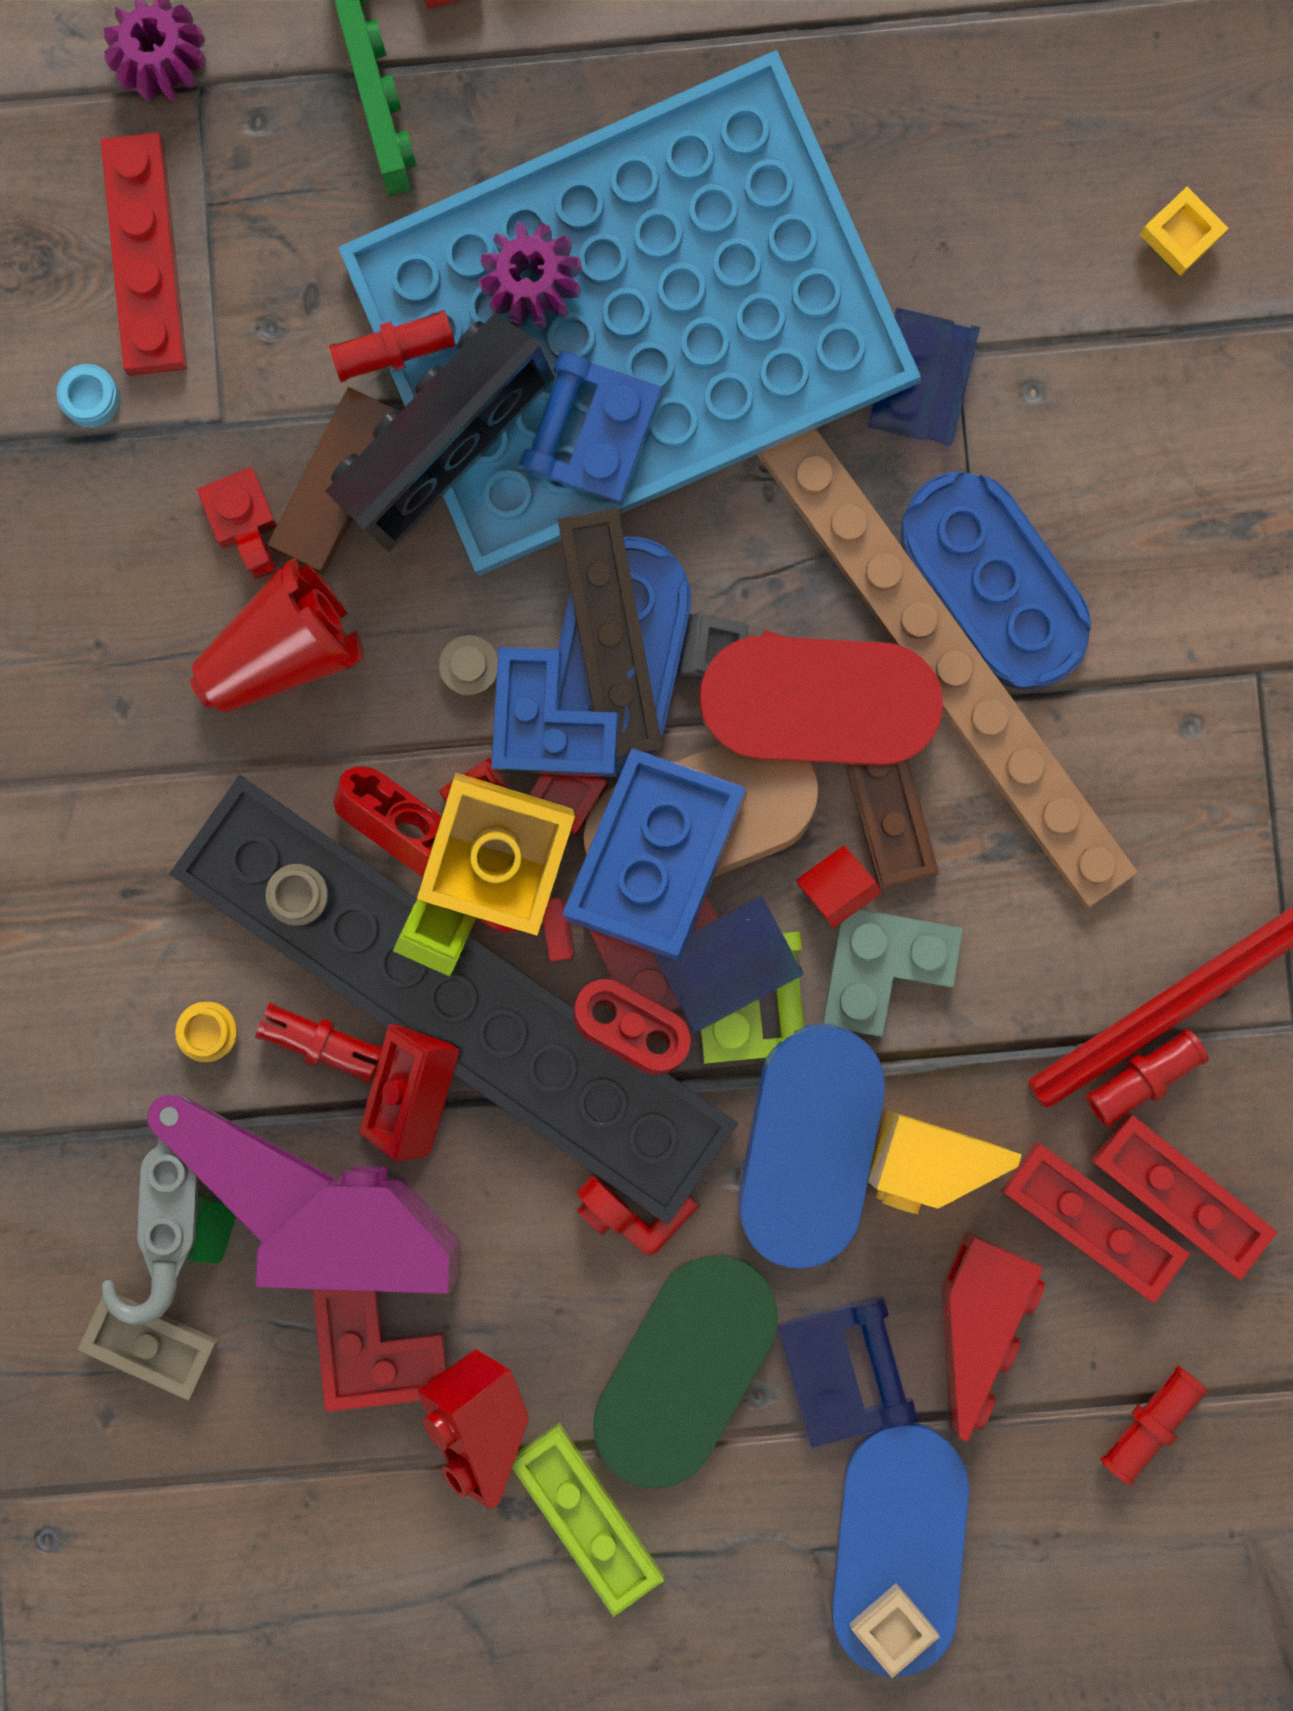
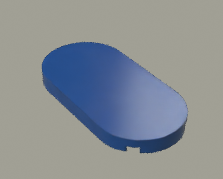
[901,472,1091,690]
[558,537,691,775]
[738,1024,885,1268]
[831,1422,969,1677]

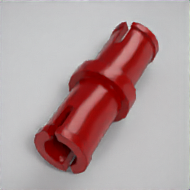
[329,310,457,383]
[255,1002,382,1084]
[1085,1029,1209,1128]
[1099,1364,1209,1487]

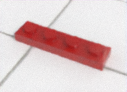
[100,132,188,376]

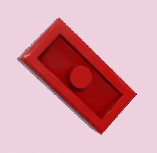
[358,1024,459,1162]

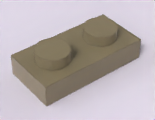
[77,1293,219,1401]

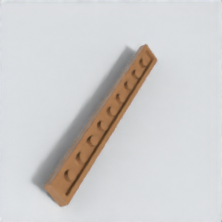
[757,429,1138,908]

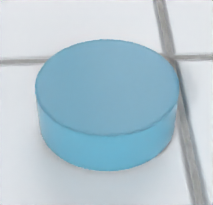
[57,364,121,428]

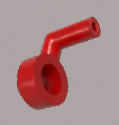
[576,1174,700,1255]

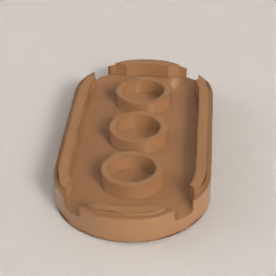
[584,744,818,877]

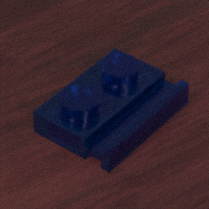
[867,307,980,447]
[653,896,804,1033]

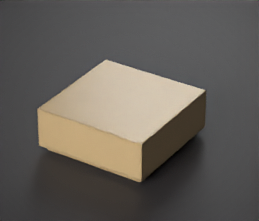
[849,1582,940,1678]

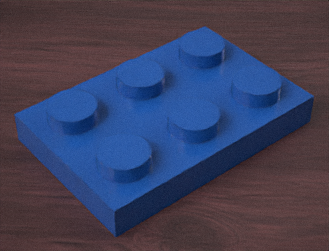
[562,748,747,962]

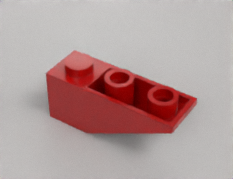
[941,1231,1045,1442]

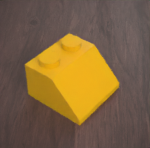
[417,772,575,936]
[868,1110,1022,1215]

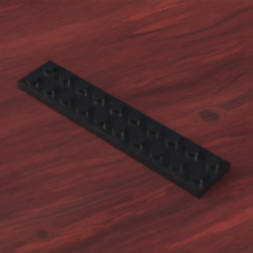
[169,775,738,1225]

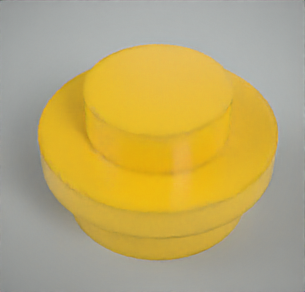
[175,1002,238,1062]

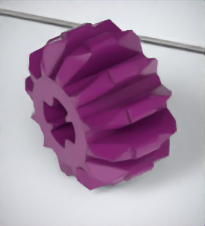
[103,0,206,103]
[479,221,583,330]

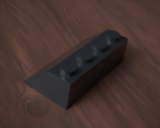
[325,313,555,552]

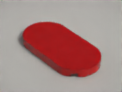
[698,636,943,766]

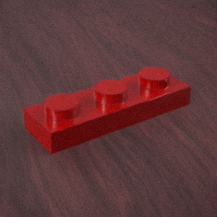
[1090,1114,1278,1280]
[1000,1142,1190,1304]

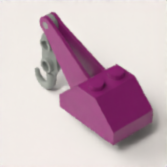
[102,1093,461,1325]

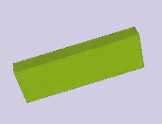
[512,1422,664,1617]

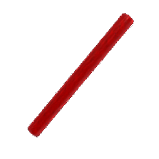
[1028,907,1293,1107]

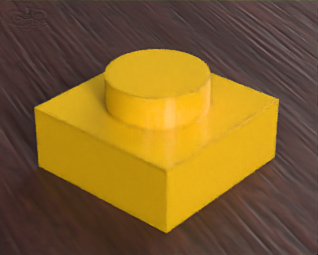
[1139,187,1229,277]

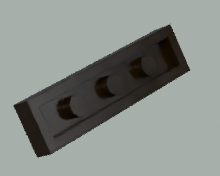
[558,508,663,757]

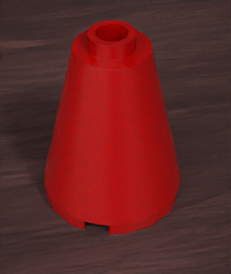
[190,558,364,713]

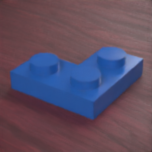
[491,647,619,777]

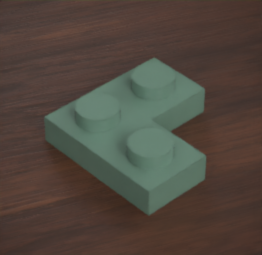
[822,910,963,1037]

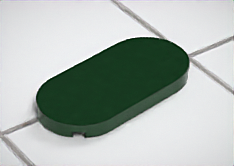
[593,1254,778,1489]

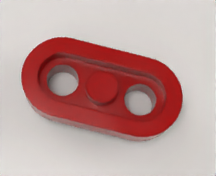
[572,979,691,1075]

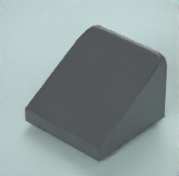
[676,613,749,679]

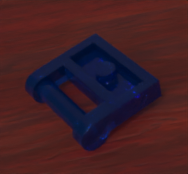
[777,1296,918,1448]

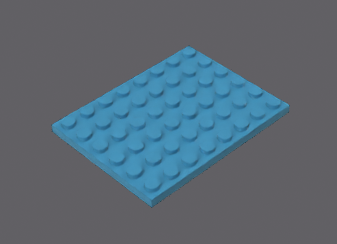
[338,50,921,576]

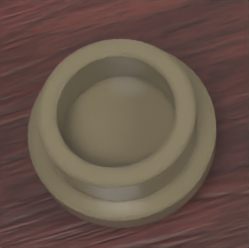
[439,635,498,696]
[266,864,328,926]

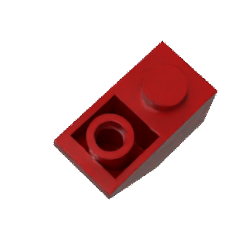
[417,1349,529,1510]

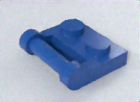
[518,351,663,506]

